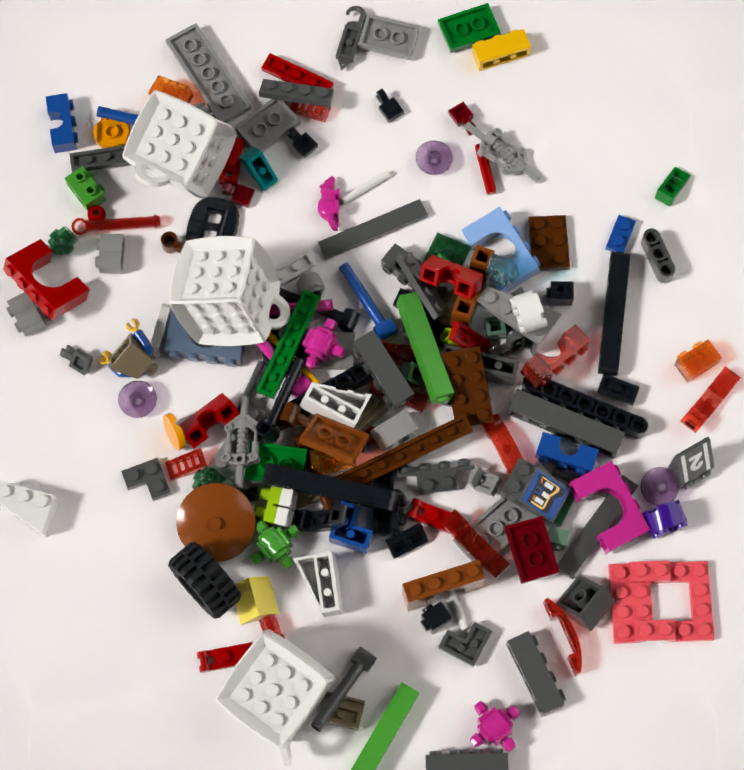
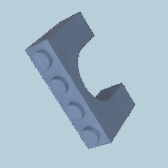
[164,310,245,367]

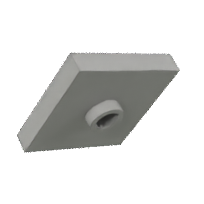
[315,331,355,370]

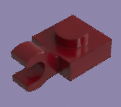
[448,101,476,136]
[221,182,255,208]

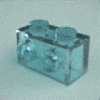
[486,253,520,288]

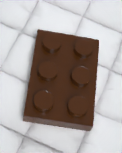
[528,215,570,271]

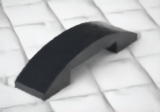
[291,504,348,532]

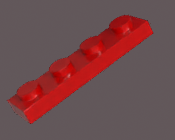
[261,53,334,89]

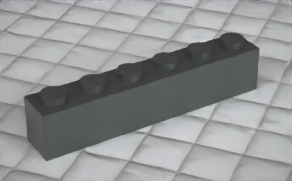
[507,389,625,458]

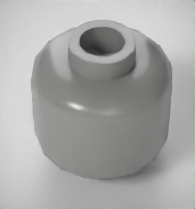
[297,272,325,296]

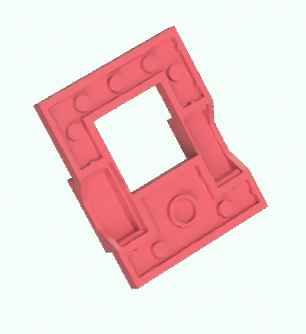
[608,561,715,644]

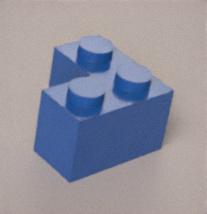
[329,500,373,554]

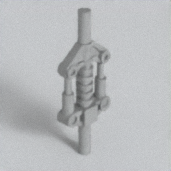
[464,122,541,183]
[221,396,261,490]

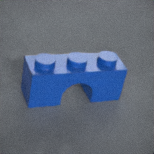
[45,93,79,153]
[535,432,599,476]

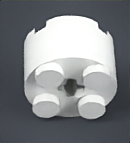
[510,289,548,334]

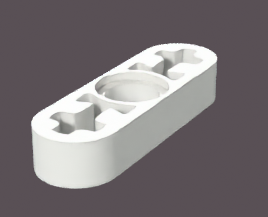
[150,303,172,357]

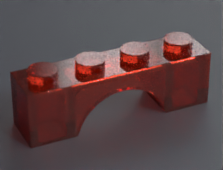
[520,324,591,388]

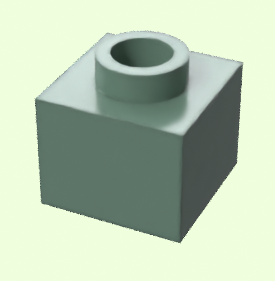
[484,317,507,340]
[400,362,423,388]
[548,526,570,551]

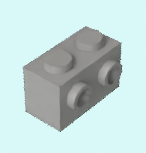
[369,409,418,451]

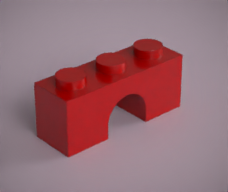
[420,255,483,300]
[180,393,240,449]

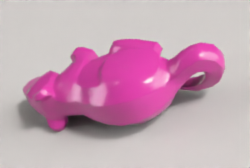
[317,176,340,231]

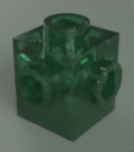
[47,226,79,255]
[192,466,226,489]

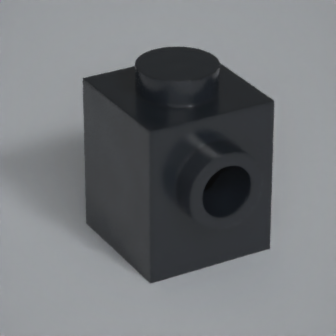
[546,281,574,306]
[420,601,452,634]

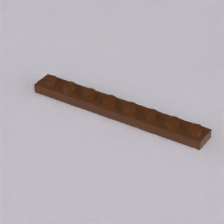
[333,414,473,500]

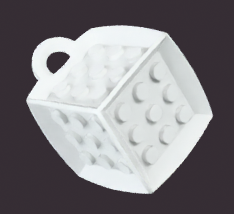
[122,90,237,198]
[169,236,291,346]
[216,629,335,766]

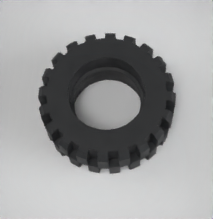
[168,542,241,619]

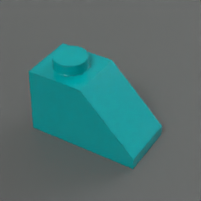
[238,146,279,191]

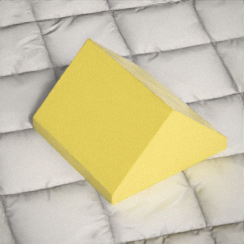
[235,576,279,625]

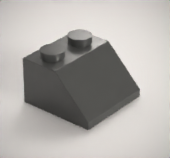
[555,575,616,631]

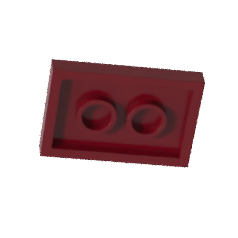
[504,516,560,584]

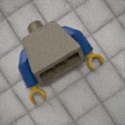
[99,318,158,379]

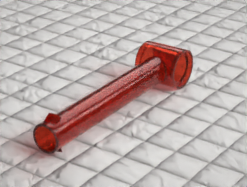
[71,214,160,235]

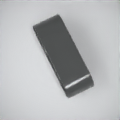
[641,228,675,283]

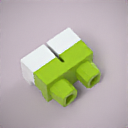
[255,486,299,528]

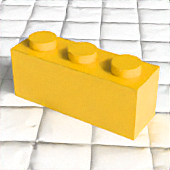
[472,29,531,71]

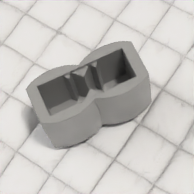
[95,234,125,274]
[6,292,46,337]

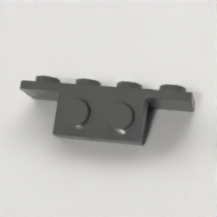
[396,458,475,494]

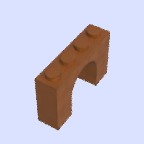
[450,245,495,328]
[402,559,486,612]

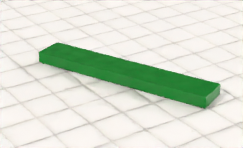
[256,289,321,400]

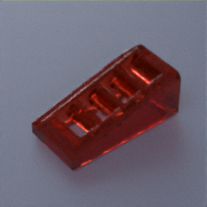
[290,102,331,122]
[165,448,208,481]

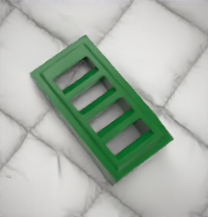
[655,167,691,206]

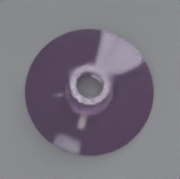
[416,140,453,175]
[118,381,157,418]
[640,467,679,506]

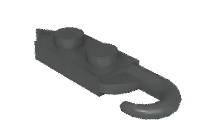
[336,6,367,70]

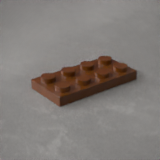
[441,346,494,426]

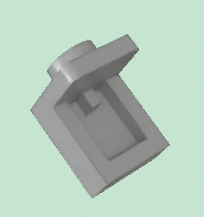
[468,466,502,497]

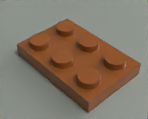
[299,413,370,464]

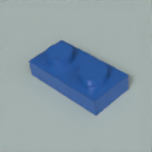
[605,215,636,253]

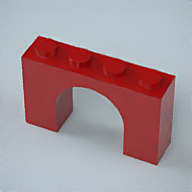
[3,239,90,321]

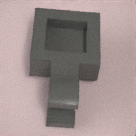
[59,345,94,375]

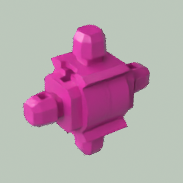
[301,318,346,370]
[470,701,520,752]

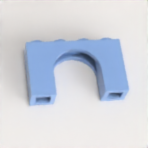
[461,206,541,293]

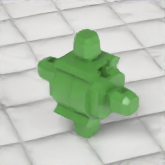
[250,520,300,569]

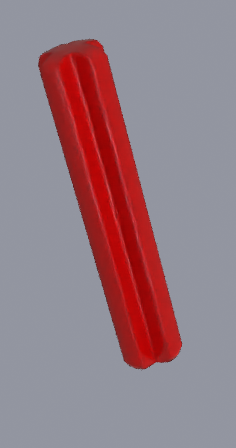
[475,144,496,195]

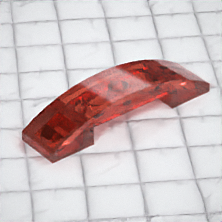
[680,366,741,433]
[481,414,523,477]
[441,509,510,578]
[543,598,582,677]

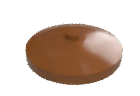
[176,482,256,562]

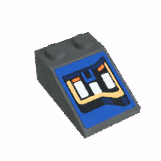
[501,457,571,524]

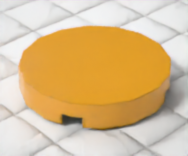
[93,118,130,148]
[163,413,186,451]

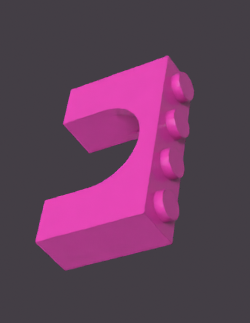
[568,461,650,554]

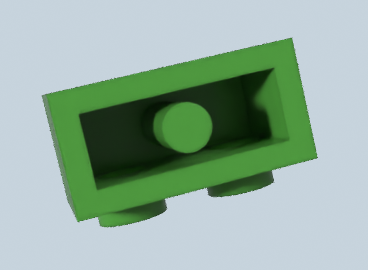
[64,166,106,212]

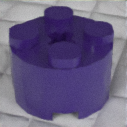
[642,499,688,539]

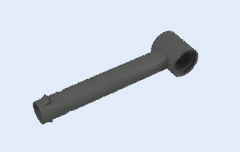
[311,646,377,732]

